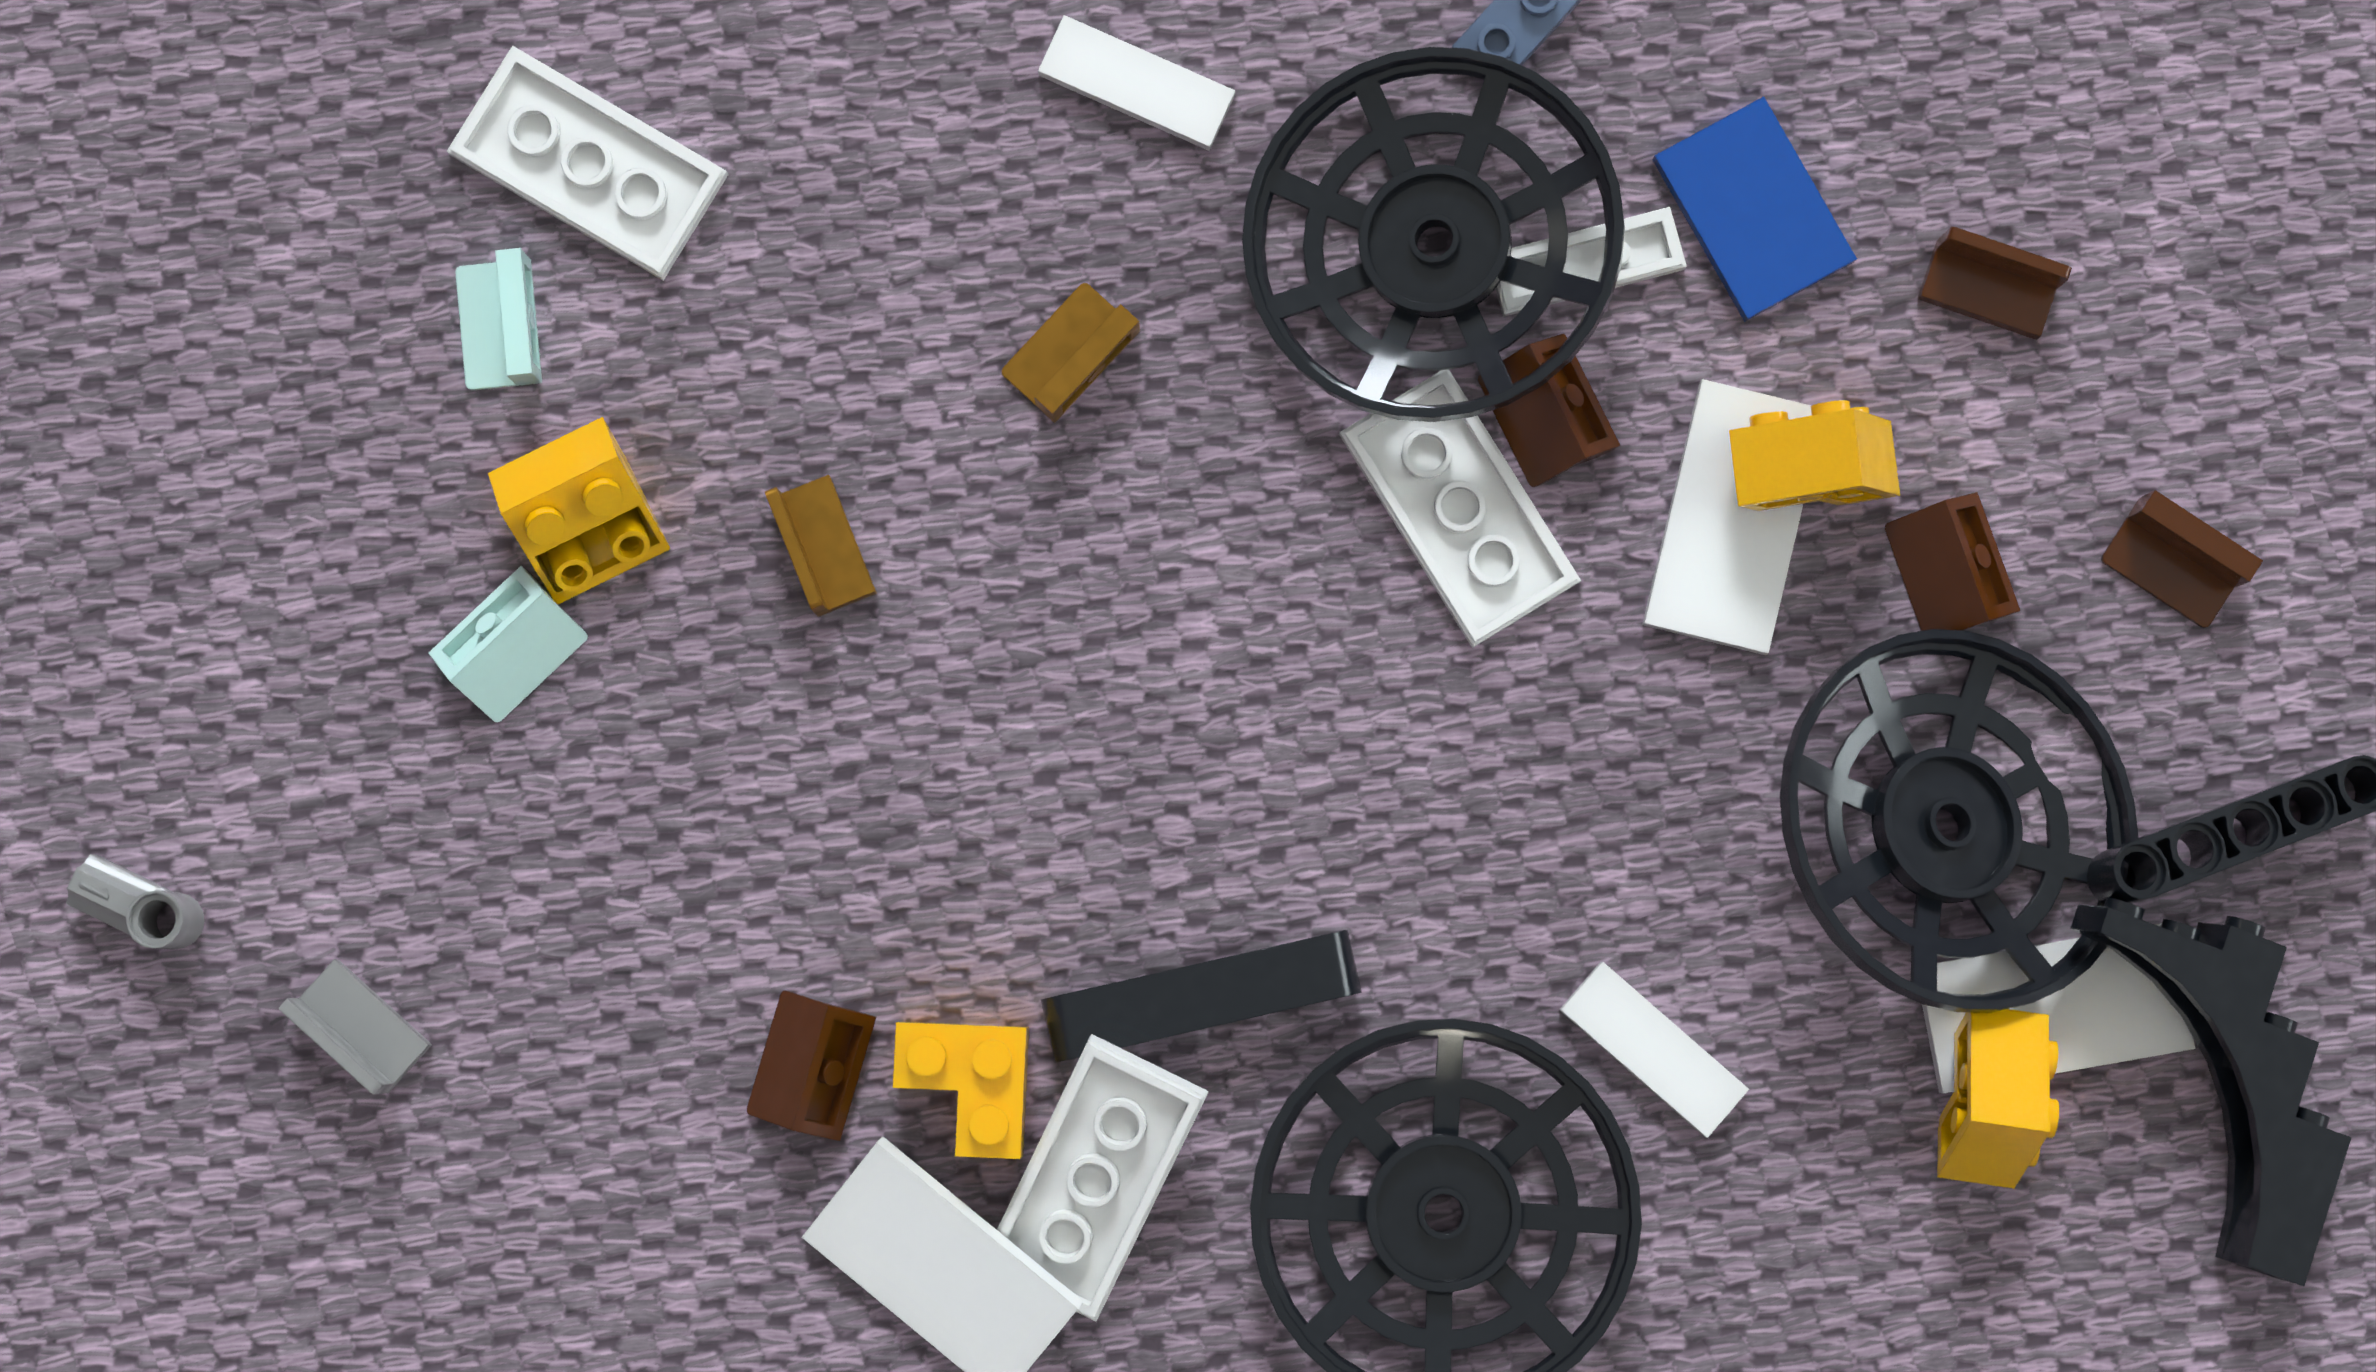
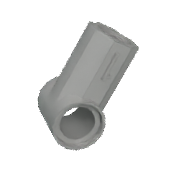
[66,854,205,950]

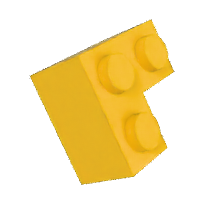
[1729,400,1900,511]
[1937,1009,2059,1189]
[893,1022,1029,1159]

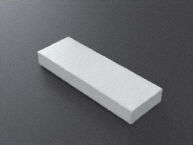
[1038,15,1235,151]
[1495,207,1687,317]
[1559,962,1749,1138]

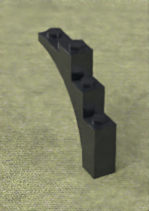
[2070,898,2352,1286]

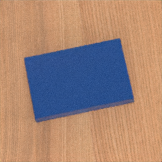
[1652,96,1857,322]

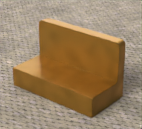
[1002,283,1140,423]
[764,475,877,617]

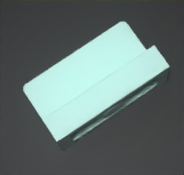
[455,248,542,390]
[429,566,588,722]

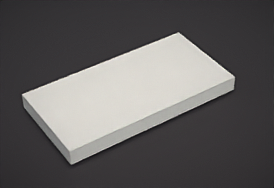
[447,46,729,281]
[1339,369,1581,648]
[1642,379,1812,655]
[1922,923,2195,1093]
[997,1034,1208,1322]
[802,1136,1083,1372]

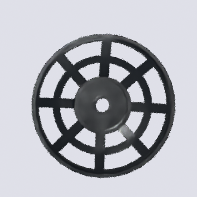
[1242,47,1625,422]
[1780,629,2139,1013]
[1250,1018,1642,1372]

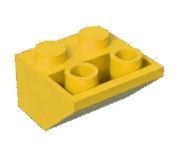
[488,417,670,605]

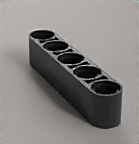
[2087,755,2376,904]
[1041,930,1362,1063]

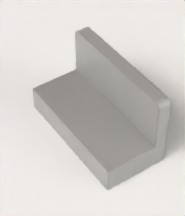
[279,959,432,1095]

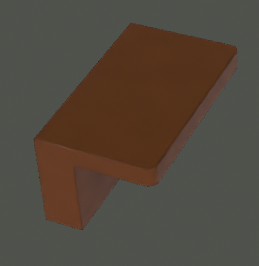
[1917,227,2072,340]
[1478,333,1621,487]
[2101,490,2263,628]
[1885,492,2021,631]
[747,991,876,1141]

